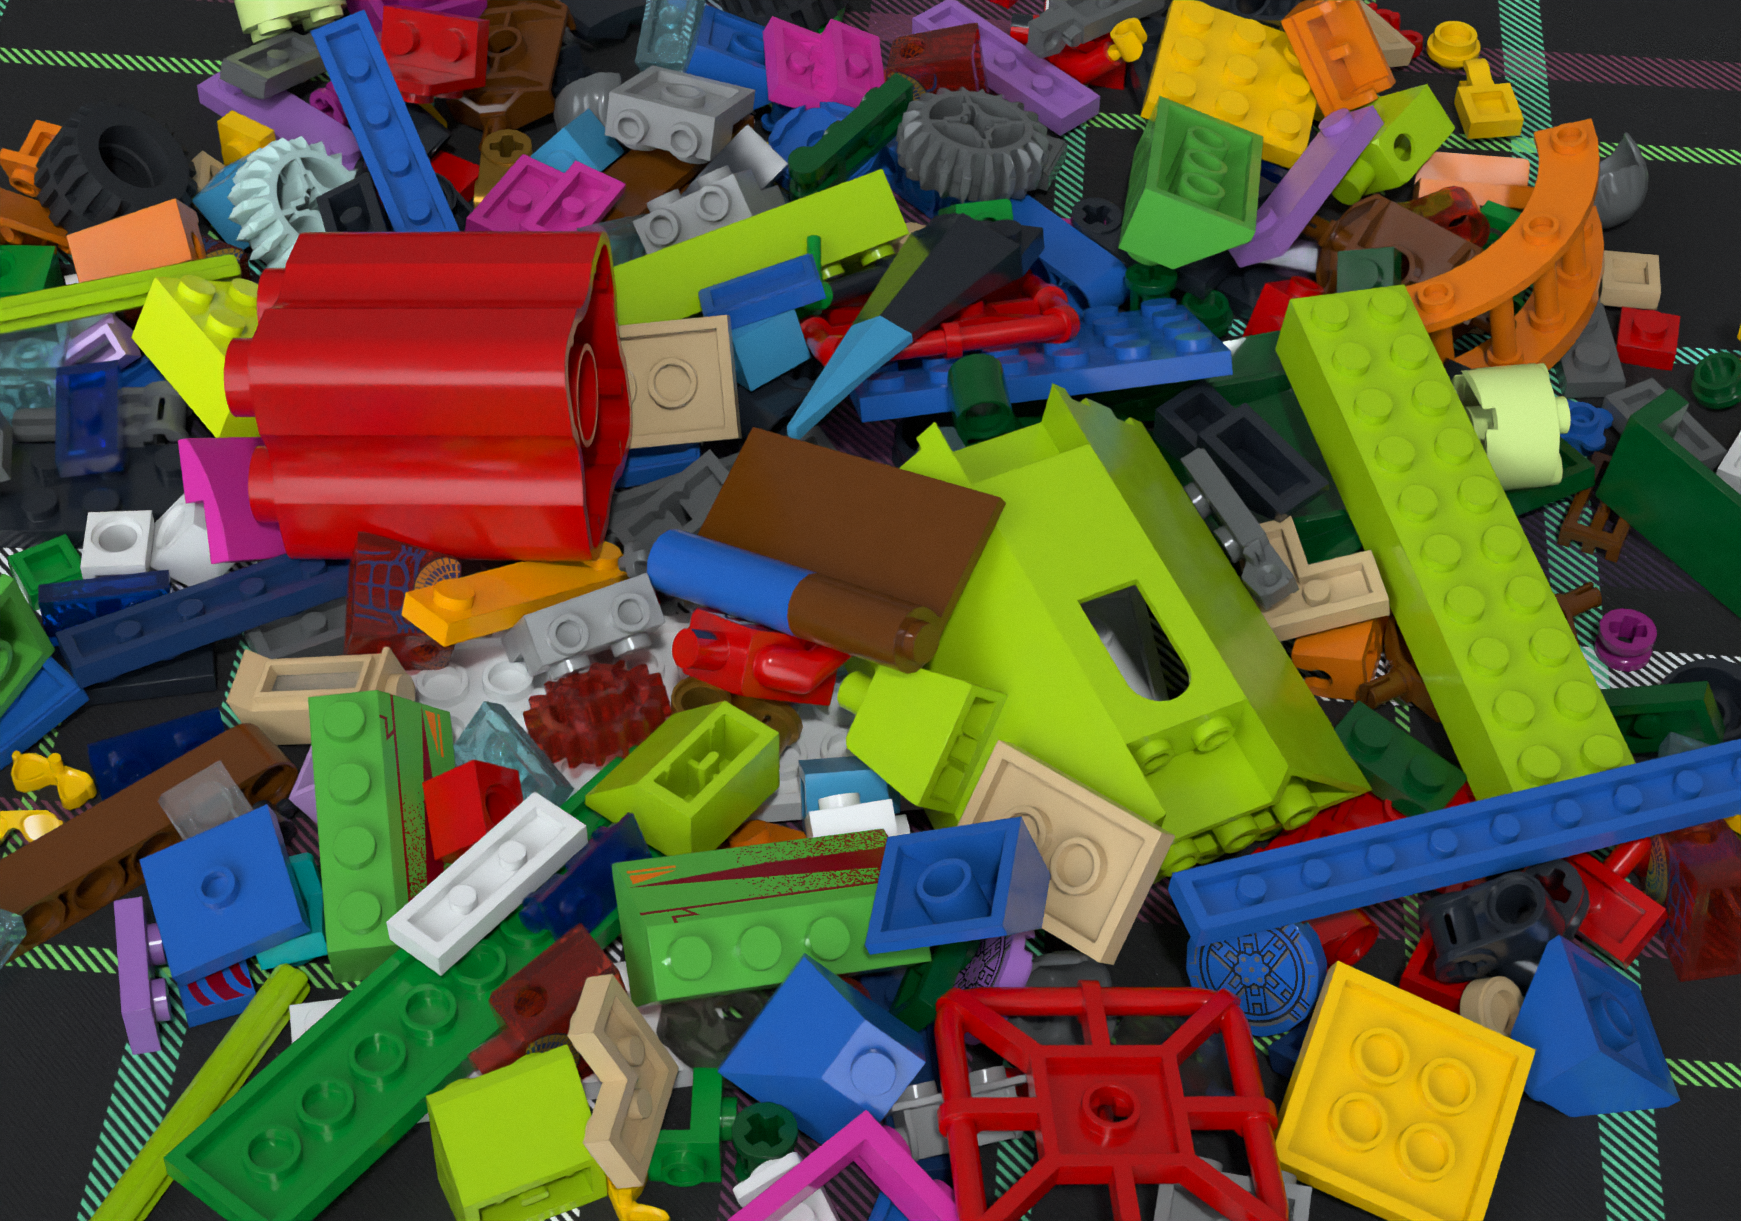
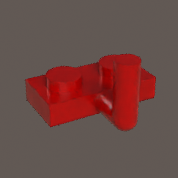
[1521,837,1669,970]

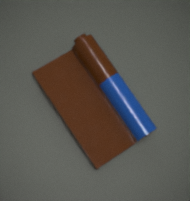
[647,427,1006,674]

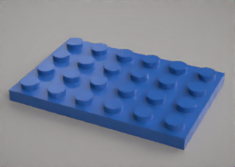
[849,298,1233,423]

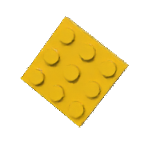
[1140,0,1317,169]
[1273,961,1536,1221]

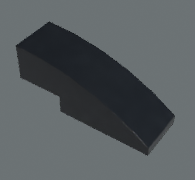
[1153,379,1329,523]

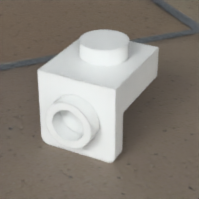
[804,793,910,838]

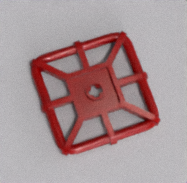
[798,269,1080,367]
[934,980,1289,1221]

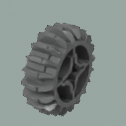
[896,86,1050,204]

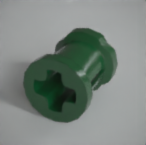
[1125,263,1177,312]
[732,1102,798,1184]

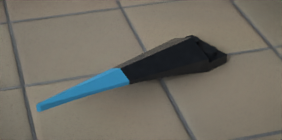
[787,213,1045,440]

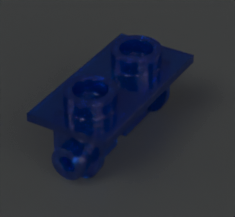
[87,707,225,801]
[519,812,653,956]

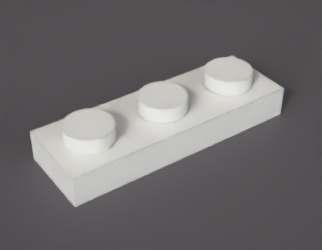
[386,792,588,976]

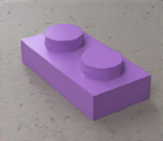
[114,897,172,1055]

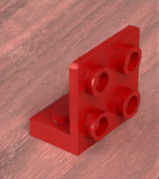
[381,4,490,104]

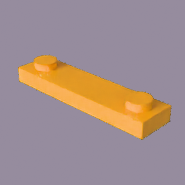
[402,541,630,647]

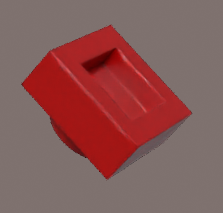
[1615,306,1680,371]

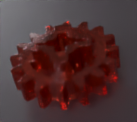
[523,660,671,769]

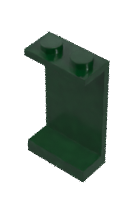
[1595,388,1741,619]

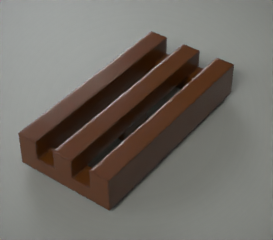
[1557,451,1632,563]

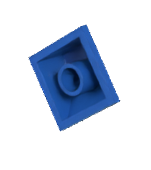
[683,5,772,110]
[865,816,1051,955]
[1510,935,1680,1117]
[718,953,926,1145]

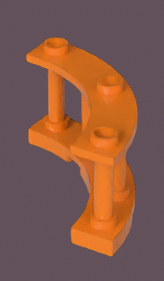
[1405,118,1605,370]

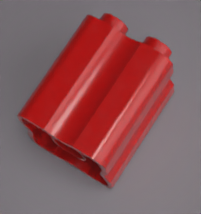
[224,231,632,561]

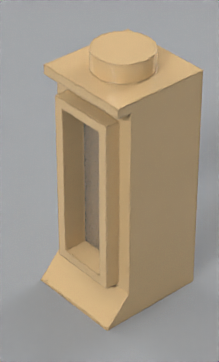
[226,647,416,745]

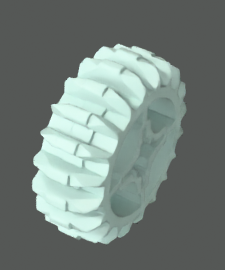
[227,136,358,268]

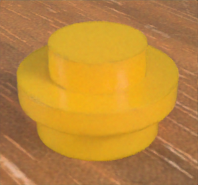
[1426,21,1481,69]

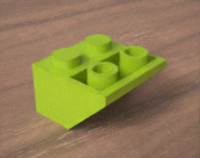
[585,700,780,856]
[426,1044,608,1221]

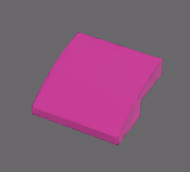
[763,16,885,110]
[465,154,626,231]
[178,437,286,564]

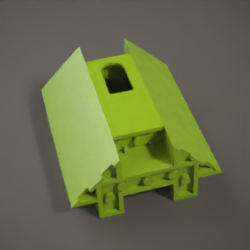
[844,383,1373,884]

